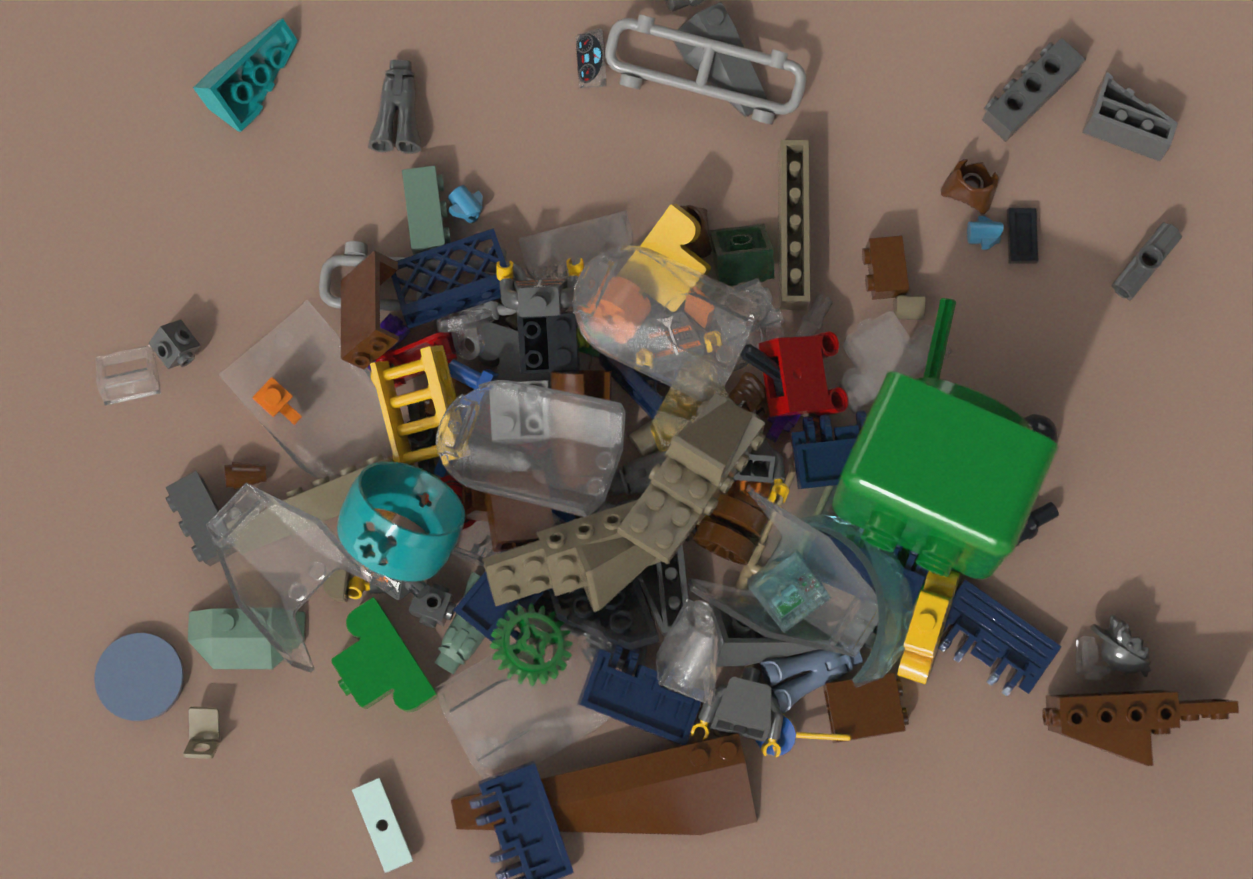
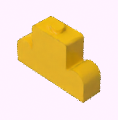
[618,204,711,312]
[897,570,961,685]

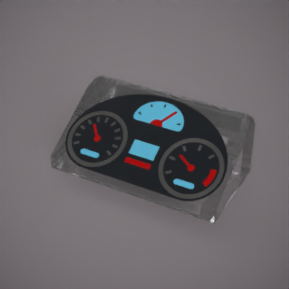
[575,29,606,88]

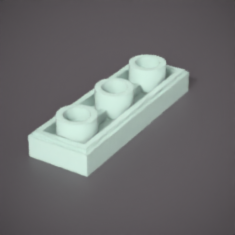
[352,778,414,873]

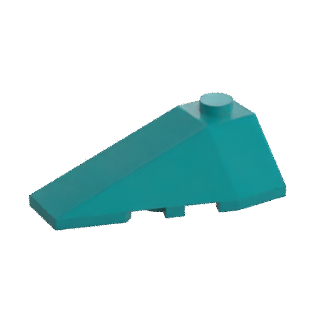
[193,19,298,132]

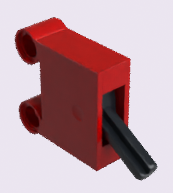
[740,331,848,417]

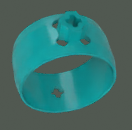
[337,461,465,581]

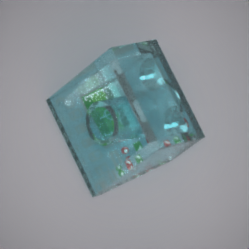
[747,545,831,633]

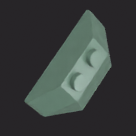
[188,608,306,669]

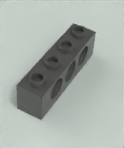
[982,38,1086,142]

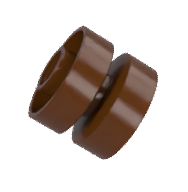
[693,494,768,565]

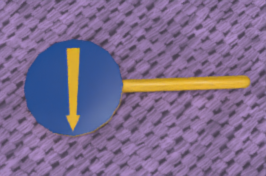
[756,714,851,756]

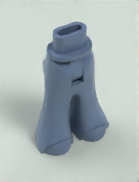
[760,641,863,713]

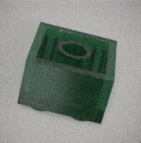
[710,224,775,286]

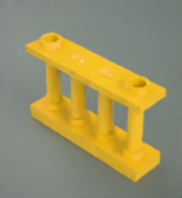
[370,345,471,466]

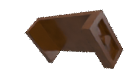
[341,251,399,370]

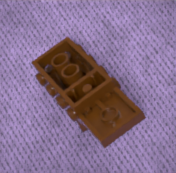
[1042,690,1239,766]

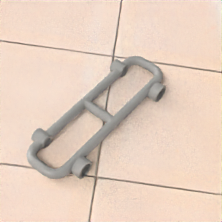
[605,14,807,124]
[319,241,527,323]

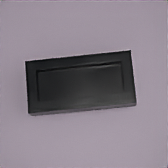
[1007,208,1038,264]

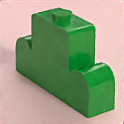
[331,597,439,712]

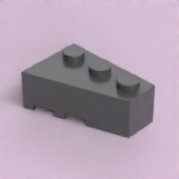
[1082,72,1178,161]

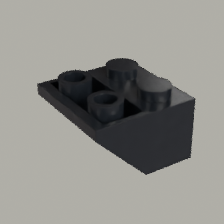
[517,310,580,374]

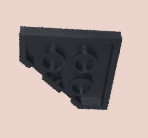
[549,576,659,650]

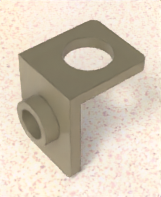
[184,706,220,759]

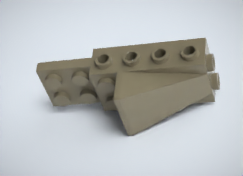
[617,393,765,564]
[483,499,662,612]

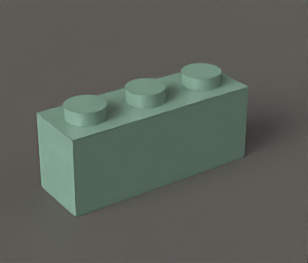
[402,166,451,255]

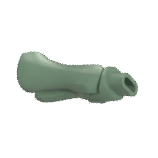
[434,572,485,674]

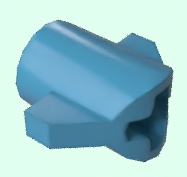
[448,185,483,223]
[967,216,1004,250]

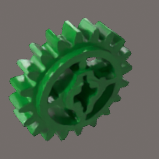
[490,604,573,686]

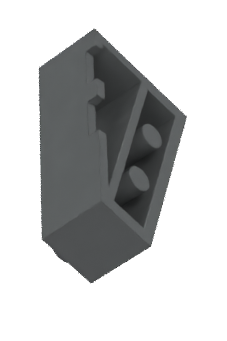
[637,545,692,636]

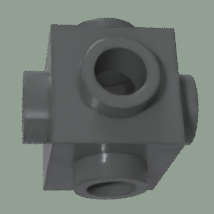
[149,320,201,369]
[409,583,456,628]

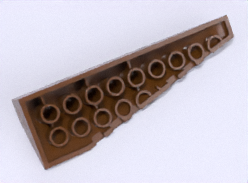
[451,733,757,835]

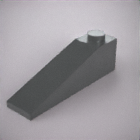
[674,2,768,117]
[709,599,834,667]

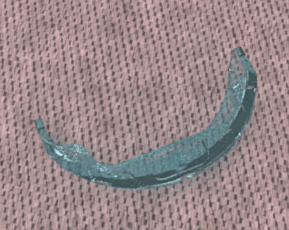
[792,515,913,688]

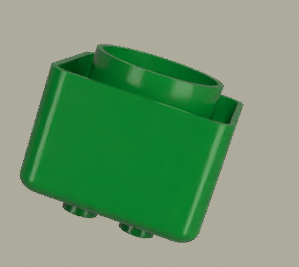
[832,372,1059,579]

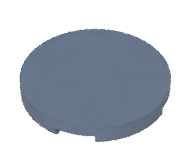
[94,633,184,721]

